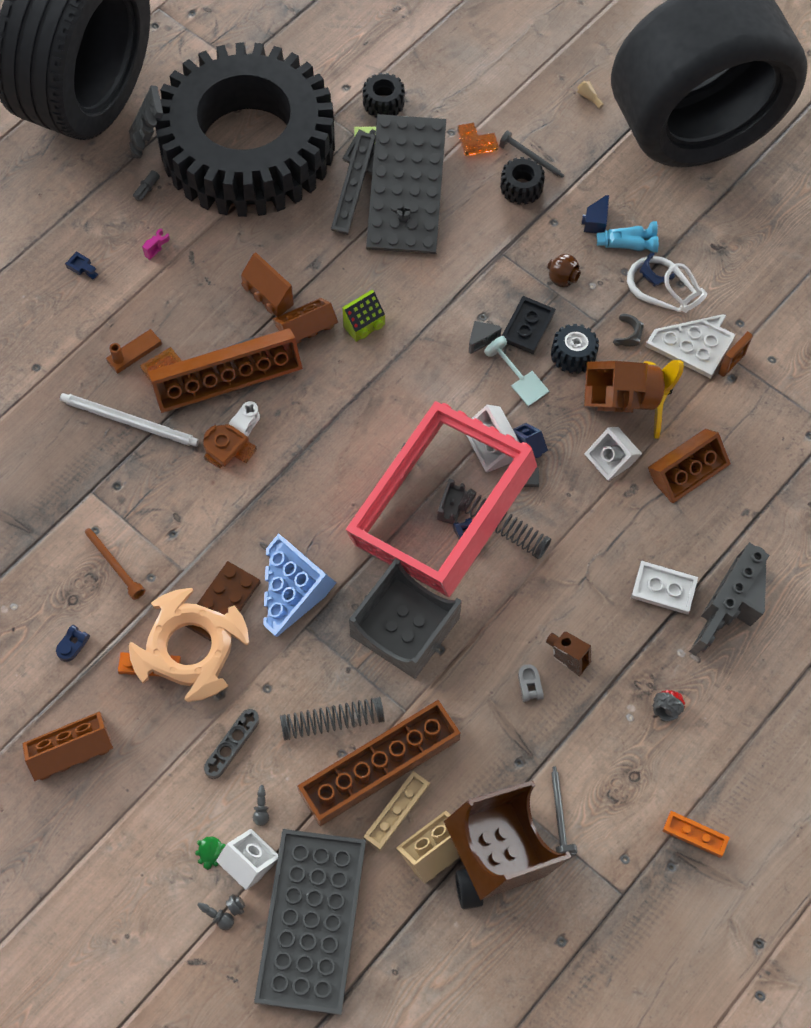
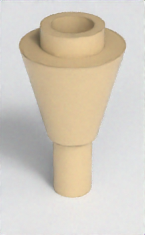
[577,81,604,109]

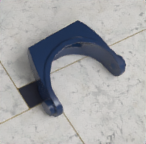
[640,253,675,287]

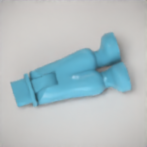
[597,221,659,253]

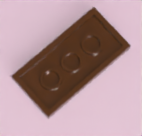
[185,561,261,642]

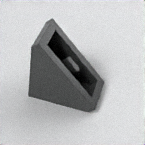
[468,321,502,354]

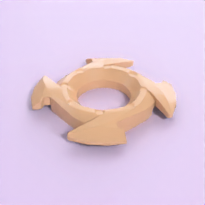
[129,588,249,702]

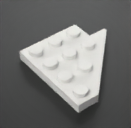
[645,314,736,379]

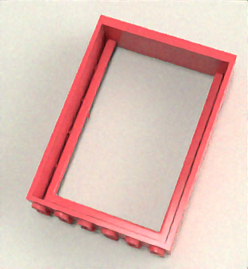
[345,401,537,598]

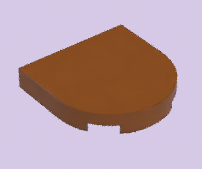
[203,424,249,467]

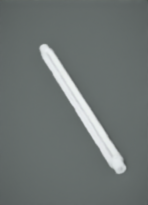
[60,393,199,447]

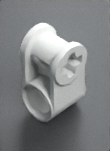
[229,401,260,437]

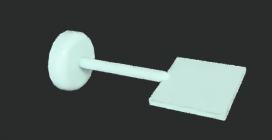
[484,336,549,407]

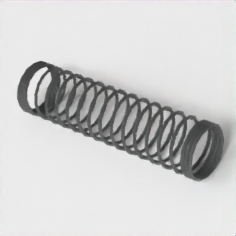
[458,489,551,559]
[280,697,385,741]

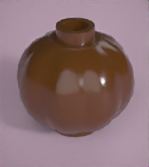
[547,254,581,287]

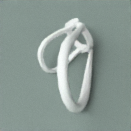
[627,256,707,313]

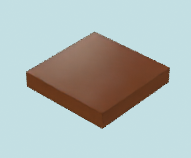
[718,331,753,377]

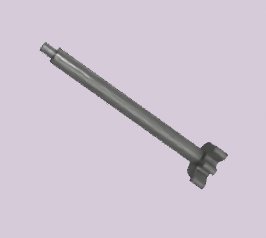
[499,130,564,178]
[551,766,578,855]

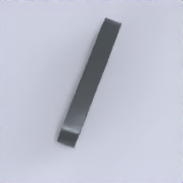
[204,709,259,779]

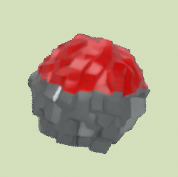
[653,690,685,722]

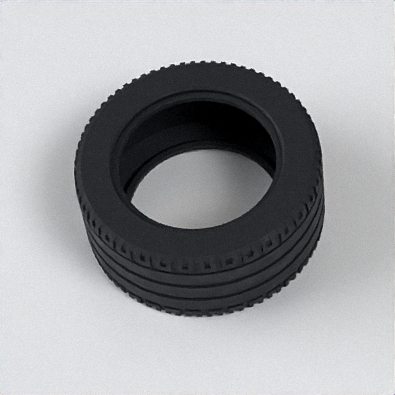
[0,0,150,140]

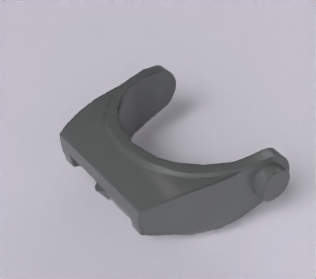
[613,314,644,346]

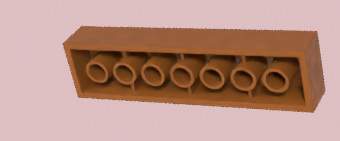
[148,328,303,413]
[297,700,461,827]

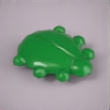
[195,836,226,870]

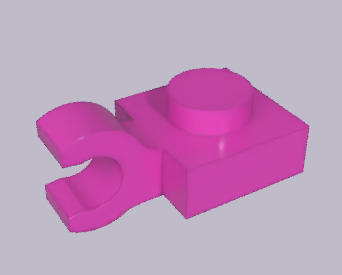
[142,228,170,260]

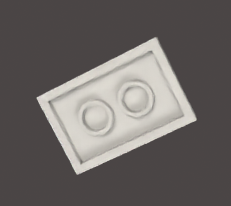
[631,561,698,615]

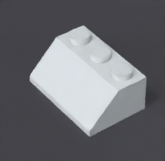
[467,405,519,472]

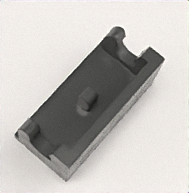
[437,478,467,524]

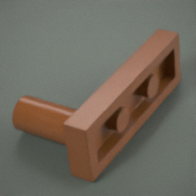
[106,329,162,374]

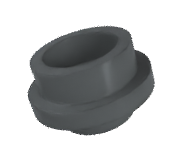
[226,894,245,916]

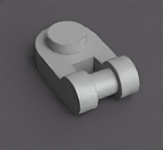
[518,665,544,702]

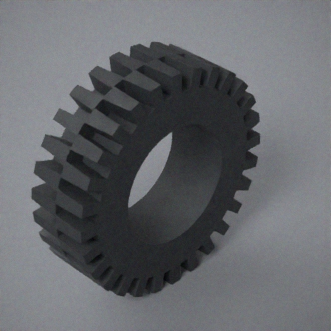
[155,42,335,217]

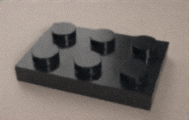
[502,296,556,354]

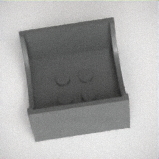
[349,558,462,679]

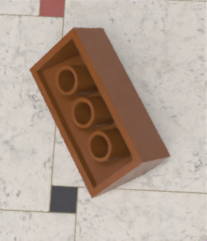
[648,429,731,503]
[22,711,113,781]

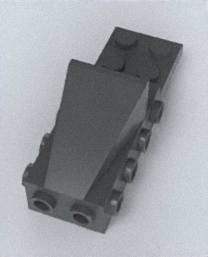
[689,542,770,656]

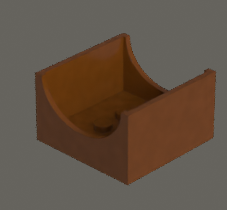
[444,780,571,900]

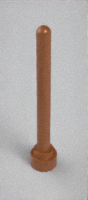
[85,528,146,600]

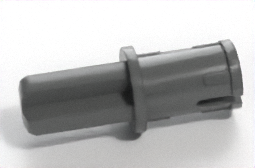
[133,170,160,201]

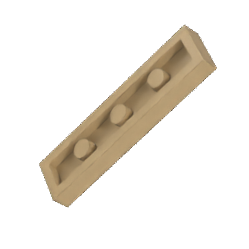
[363,771,430,851]

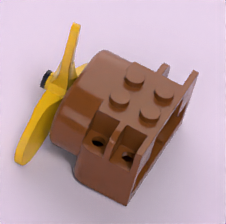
[584,360,684,439]

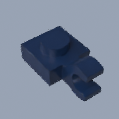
[65,251,98,280]

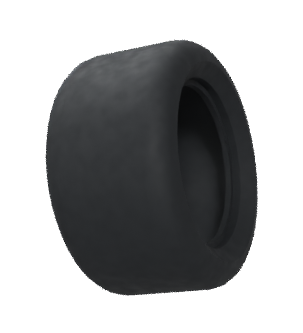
[611,0,808,167]

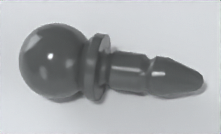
[253,785,269,826]
[197,903,234,930]

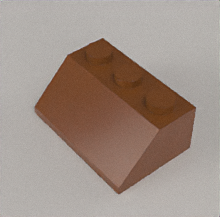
[241,252,294,317]
[273,298,338,344]

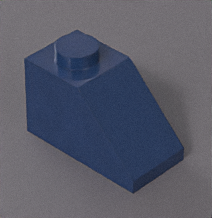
[581,195,609,233]
[513,423,548,458]

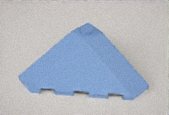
[263,533,336,637]

